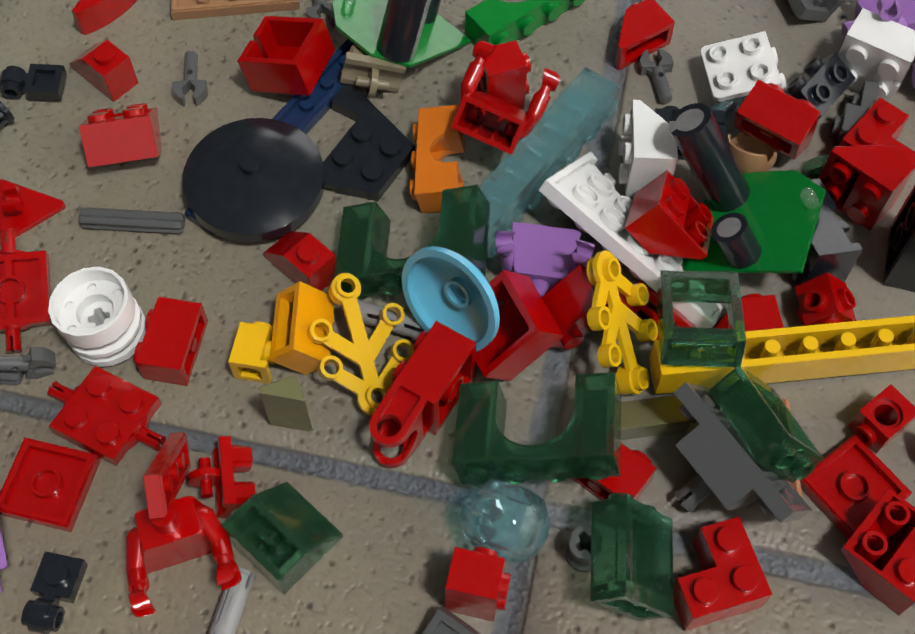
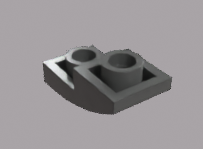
[830,80,879,148]

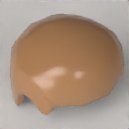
[727,131,777,174]

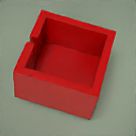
[237,16,335,96]
[476,270,564,381]

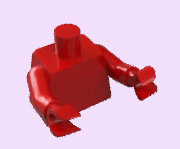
[451,41,560,154]
[126,496,242,617]

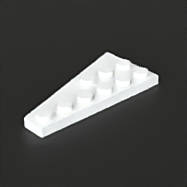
[539,151,727,335]

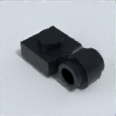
[0,64,67,100]
[21,551,88,634]

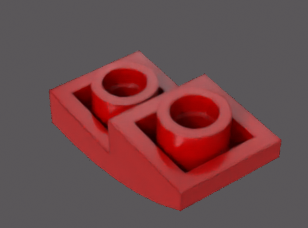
[72,0,138,35]

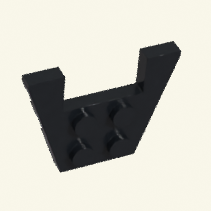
[323,84,415,201]

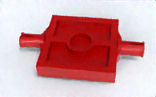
[0,228,53,354]
[47,366,166,466]

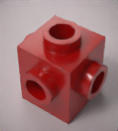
[795,272,856,326]

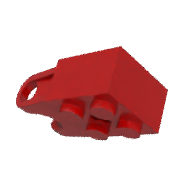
[369,321,476,468]

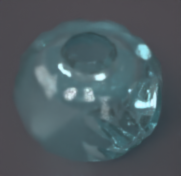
[460,479,551,562]

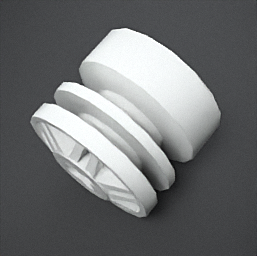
[48,267,146,367]

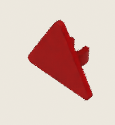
[0,179,65,246]

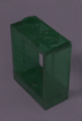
[657,270,746,368]
[708,365,824,483]
[590,493,674,621]

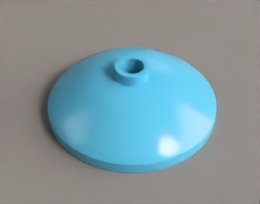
[402,246,500,351]

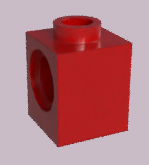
[848,384,915,454]

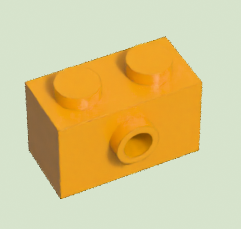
[269,281,334,375]

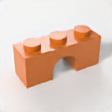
[410,104,465,213]

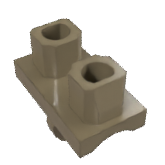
[340,45,406,98]

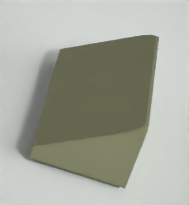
[258,375,313,431]
[604,395,691,440]

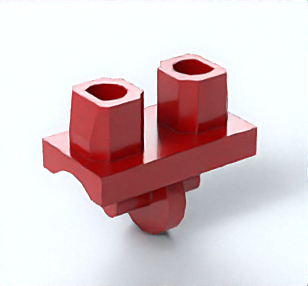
[188,436,256,518]

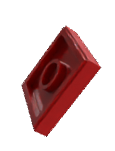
[800,434,912,539]
[0,437,101,532]

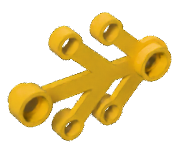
[587,251,658,395]
[307,273,414,416]

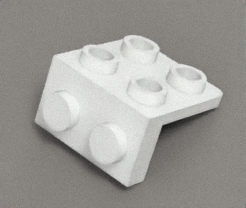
[701,31,787,102]

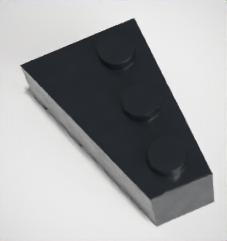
[789,178,863,286]

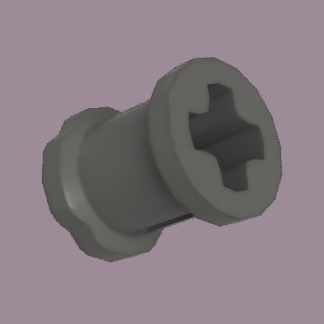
[566,525,606,573]

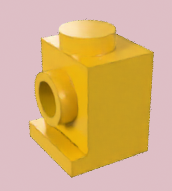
[228,321,274,384]

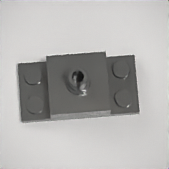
[674,382,812,523]

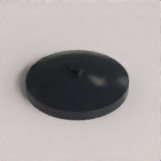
[183,118,325,242]

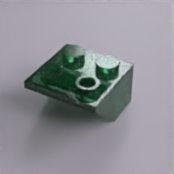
[221,482,344,595]

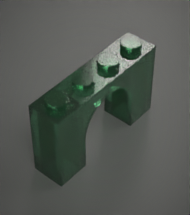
[334,184,490,300]
[452,372,621,486]

